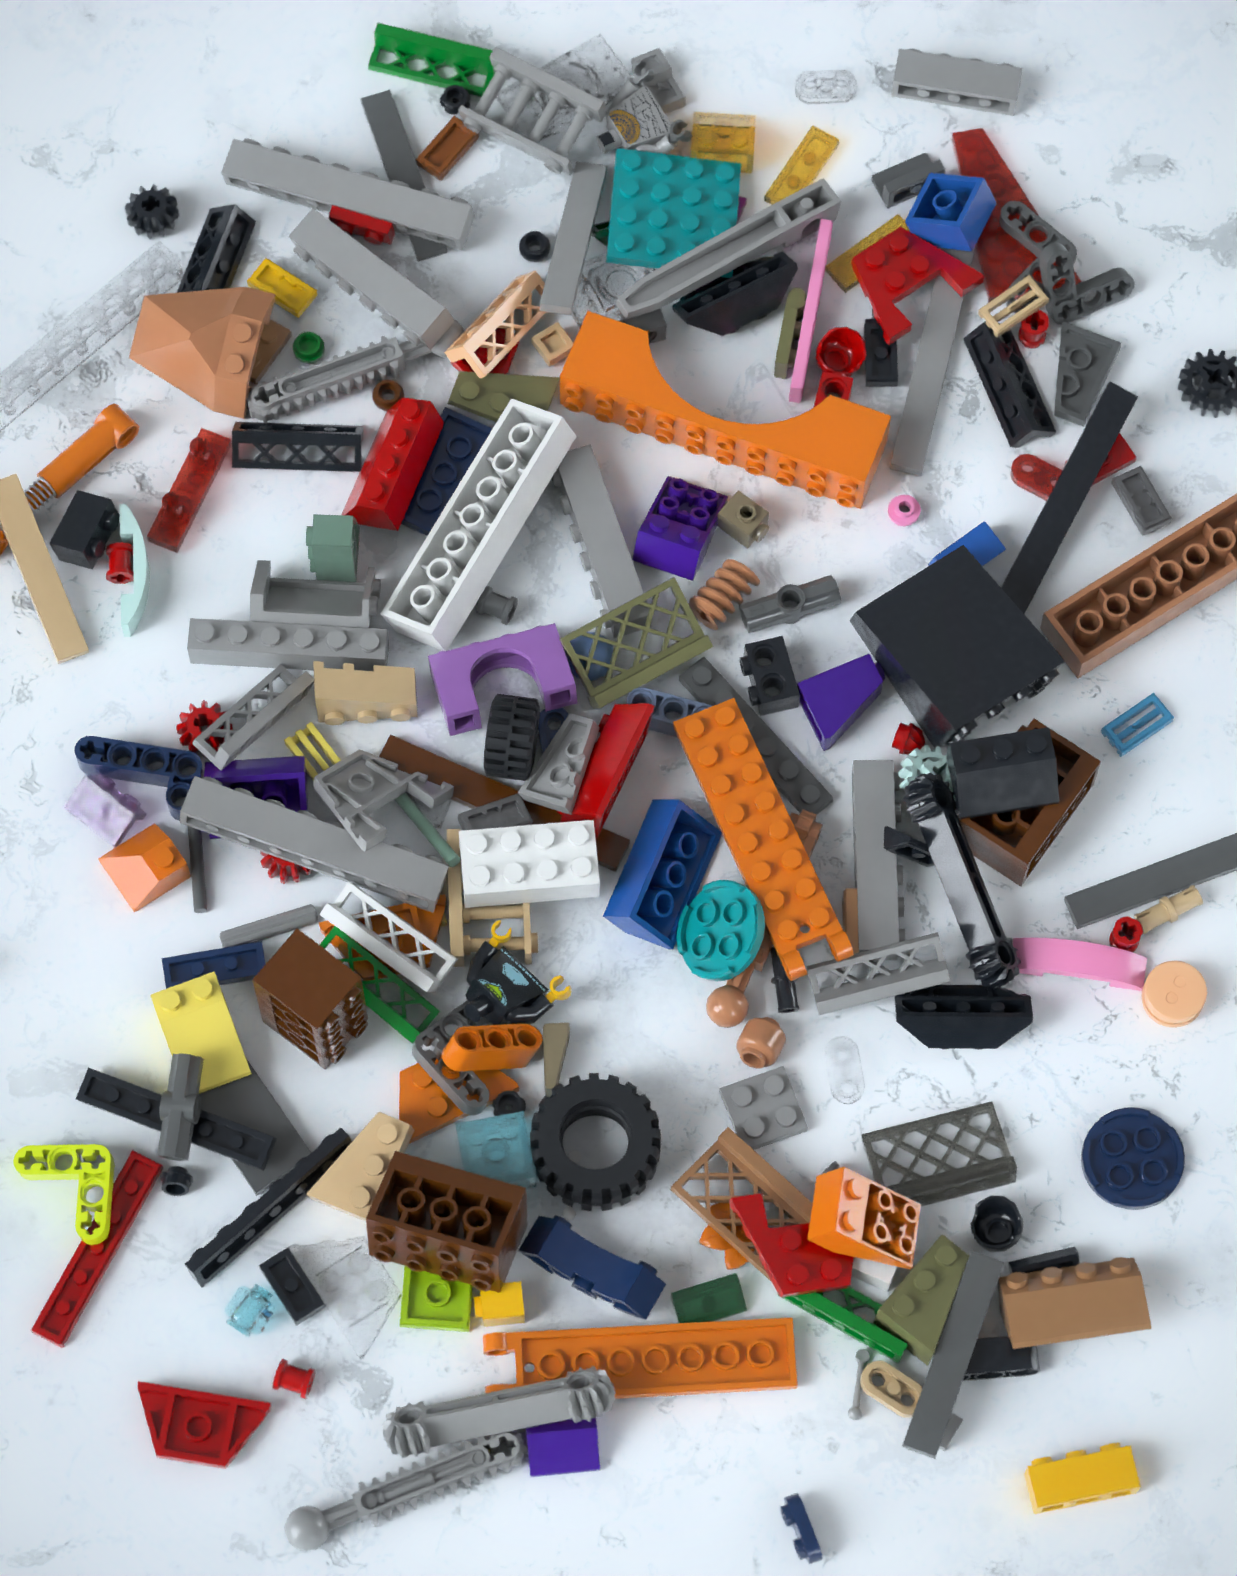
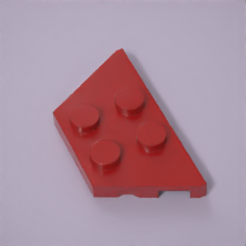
[137,1381,272,1469]

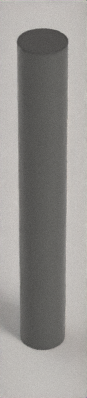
[188,826,207,913]

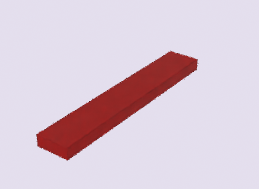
[31,1150,164,1348]

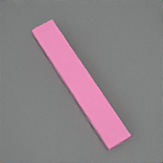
[789,219,833,403]

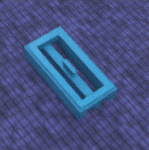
[1101,693,1174,757]

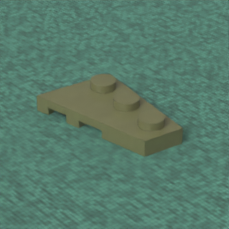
[447,371,560,423]

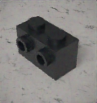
[49,490,120,570]

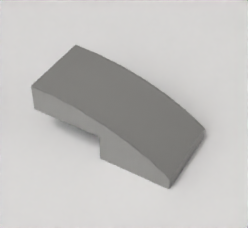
[631,48,686,114]

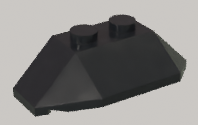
[672,251,798,336]
[894,985,1033,1050]

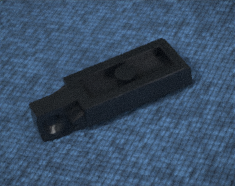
[863,308,898,387]

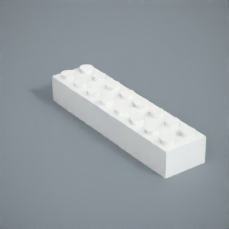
[380,398,577,651]

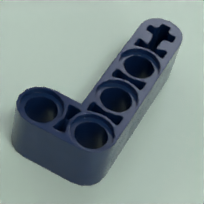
[74,736,204,821]

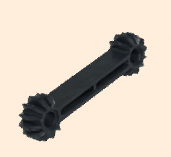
[903,772,1021,988]

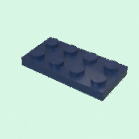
[401,407,493,536]

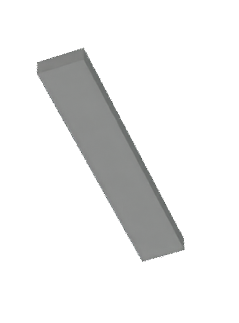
[540,162,607,315]

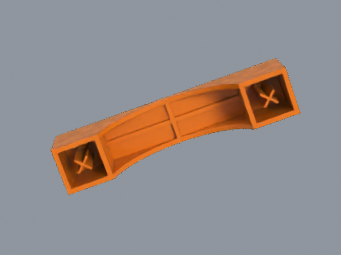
[560,311,891,509]

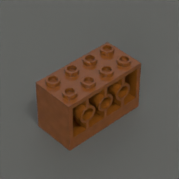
[957,718,1101,887]
[253,928,368,1069]
[366,1151,528,1293]

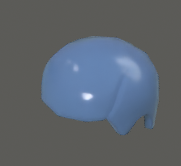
[565,632,614,681]

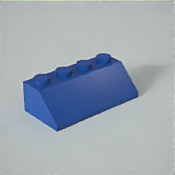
[603,799,722,950]

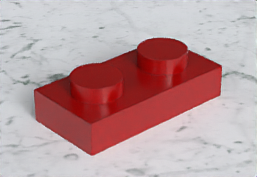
[328,205,395,245]

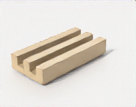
[978,275,1049,338]

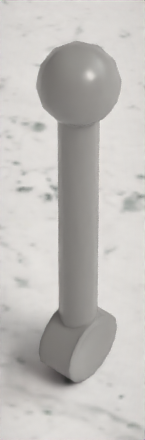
[848,1349,870,1420]

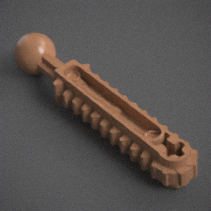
[706,809,823,1028]

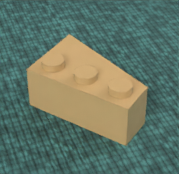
[313,661,418,725]
[306,1112,414,1222]

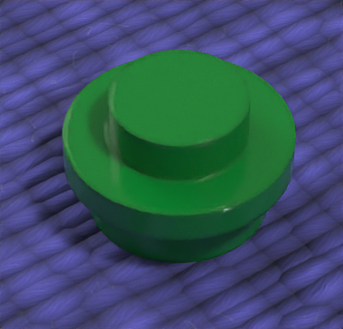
[293,332,325,363]

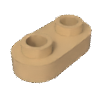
[860,1361,922,1418]

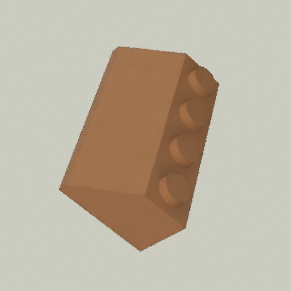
[998,1257,1151,1349]

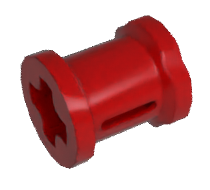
[1018,310,1049,349]
[106,542,134,584]
[1109,916,1143,953]
[272,1359,316,1400]

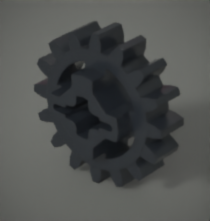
[1177,349,1237,418]

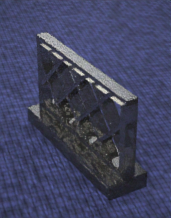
[861,1101,1017,1206]

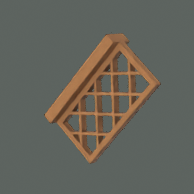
[670,1127,813,1282]

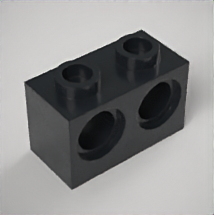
[739,636,800,716]

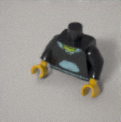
[465,920,571,1025]

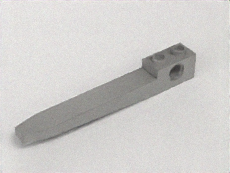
[616,178,842,319]

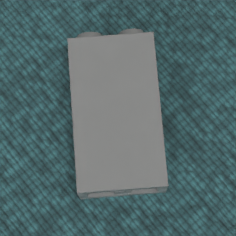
[250,560,381,628]

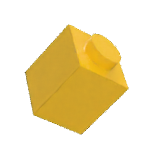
[474,1281,525,1327]

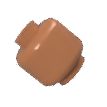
[736,1017,786,1069]

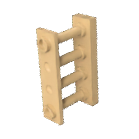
[447,829,538,967]

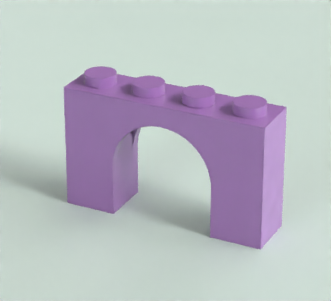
[428,623,578,736]

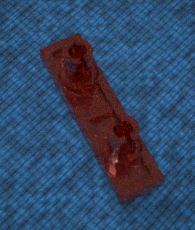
[147,428,232,553]

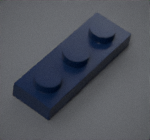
[161,941,266,989]

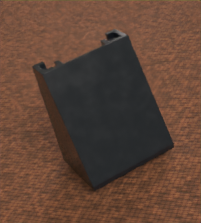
[849,545,1065,749]

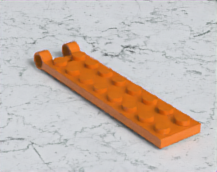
[673,698,854,981]
[483,1317,798,1399]

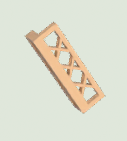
[444,270,546,378]

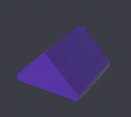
[526,1417,600,1478]

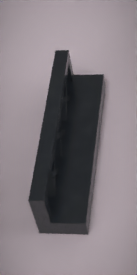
[176,204,256,293]
[963,321,1057,448]
[232,422,364,472]

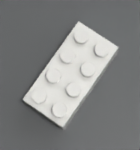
[459,820,600,908]

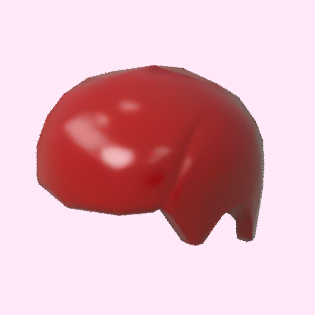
[815,327,867,377]

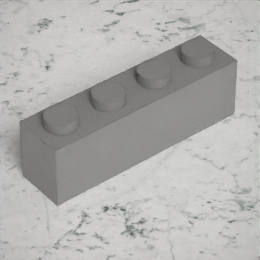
[891,48,1022,116]

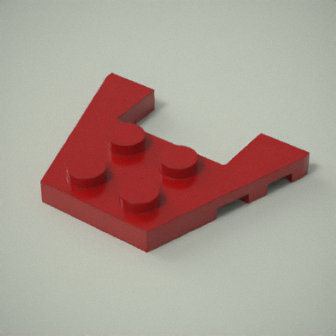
[851,226,985,345]
[729,1193,854,1298]

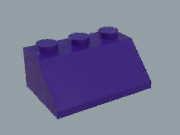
[204,756,309,839]

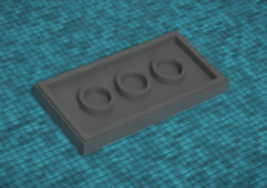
[200,1058,312,1196]

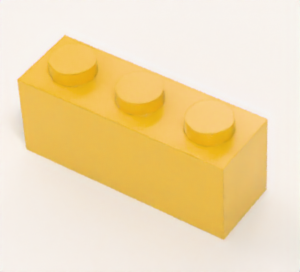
[1024,1443,1141,1515]

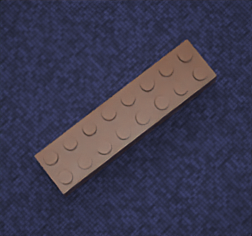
[1040,493,1237,679]

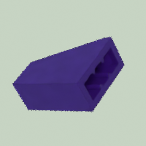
[797,654,885,751]

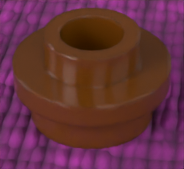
[372,380,404,411]

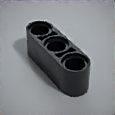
[936,1336,1040,1381]

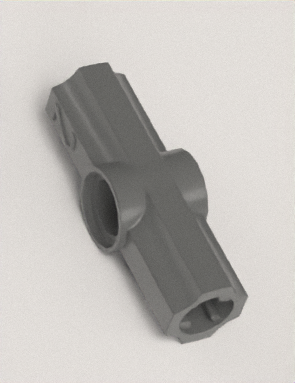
[739,575,841,633]
[157,1053,204,1161]

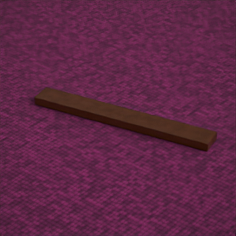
[379,734,630,872]

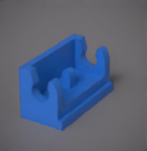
[928,521,1006,567]

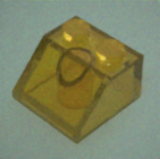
[690,112,756,173]

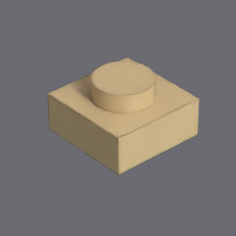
[531,322,574,367]

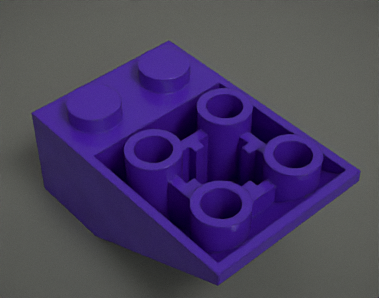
[632,476,728,581]

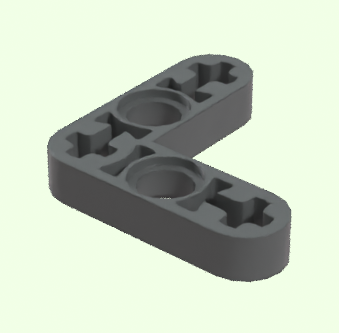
[999,201,1077,313]
[1039,242,1135,324]
[412,1000,491,1115]

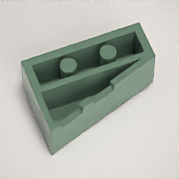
[306,514,360,582]

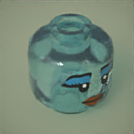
[224,1283,276,1337]

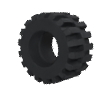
[484,694,540,781]

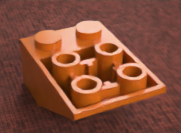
[808,1167,921,1269]

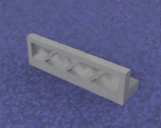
[192,664,314,771]
[807,932,951,1015]

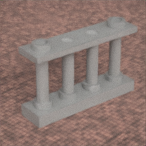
[458,47,607,176]

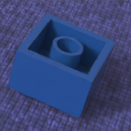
[905,173,997,252]

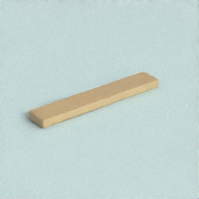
[0,473,89,664]

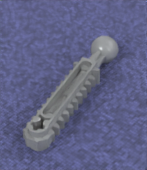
[246,319,465,423]
[284,1431,527,1551]

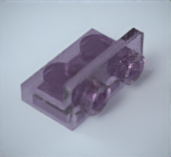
[63,773,147,847]

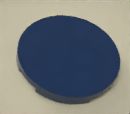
[1081,1107,1185,1210]

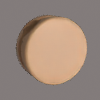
[1141,961,1207,1028]

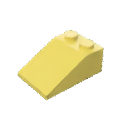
[150,971,252,1094]

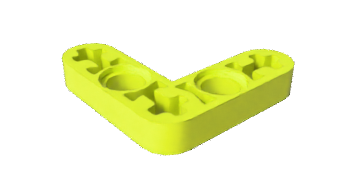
[13,1144,115,1245]

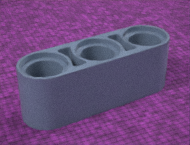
[627,687,712,737]

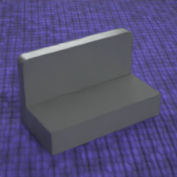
[871,153,945,209]

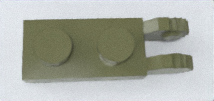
[774,287,807,379]

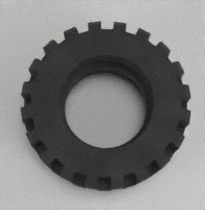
[530,1073,661,1211]

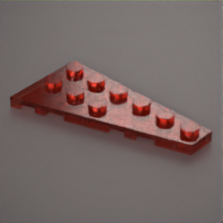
[951,128,1082,303]

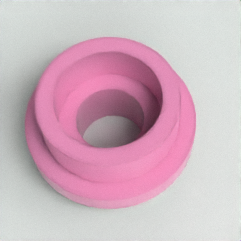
[888,495,921,527]

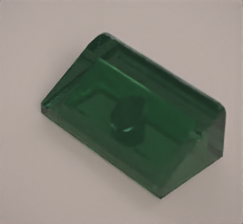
[671,1273,747,1323]

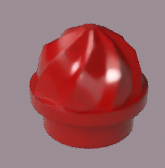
[892,723,925,755]

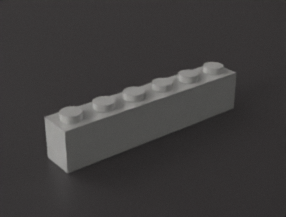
[288,208,455,350]
[551,444,651,638]
[187,618,389,671]
[852,760,905,960]

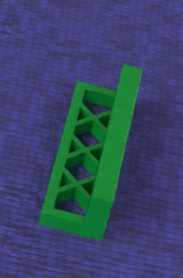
[368,22,495,97]
[319,926,440,1044]
[778,1287,908,1364]

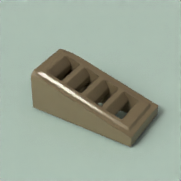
[543,1023,570,1097]

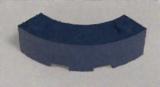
[518,1215,666,1320]

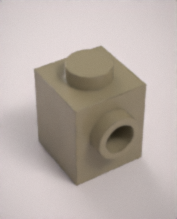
[717,490,769,549]

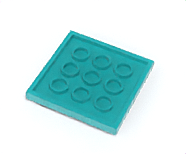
[606,148,741,278]

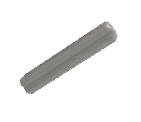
[220,904,318,948]

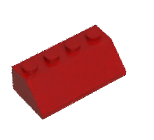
[341,397,444,531]
[557,703,655,841]

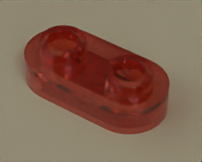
[1010,454,1062,501]

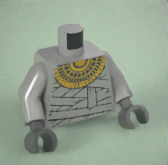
[596,61,692,154]

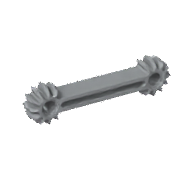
[382,1366,615,1458]

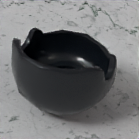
[970,1196,1023,1252]

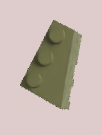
[873,1234,969,1366]

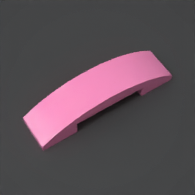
[1012,937,1147,991]

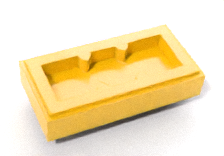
[247,258,318,318]

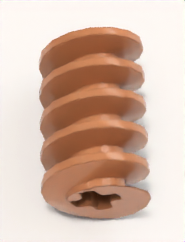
[689,559,760,630]

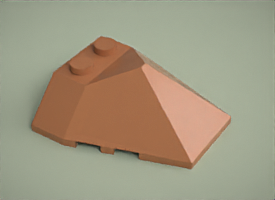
[129,287,276,419]

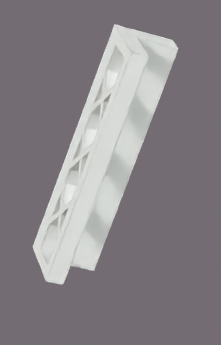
[319,882,458,993]

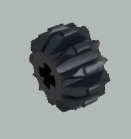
[125,183,179,240]

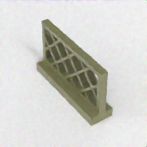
[559,577,713,709]

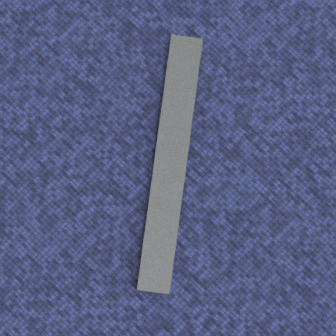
[890,248,975,476]

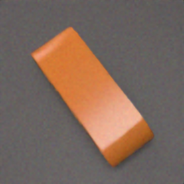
[442,1024,543,1071]

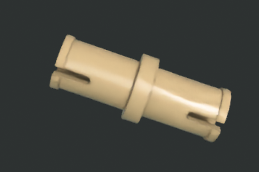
[1134,885,1203,934]

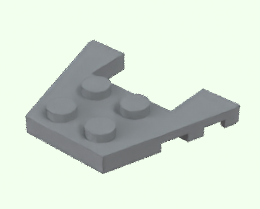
[313,749,454,852]

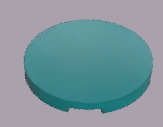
[677,880,765,981]

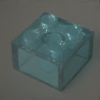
[456,1111,536,1189]

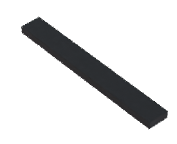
[1001,381,1138,614]

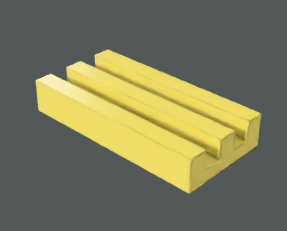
[284,722,341,782]

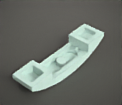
[120,504,150,637]

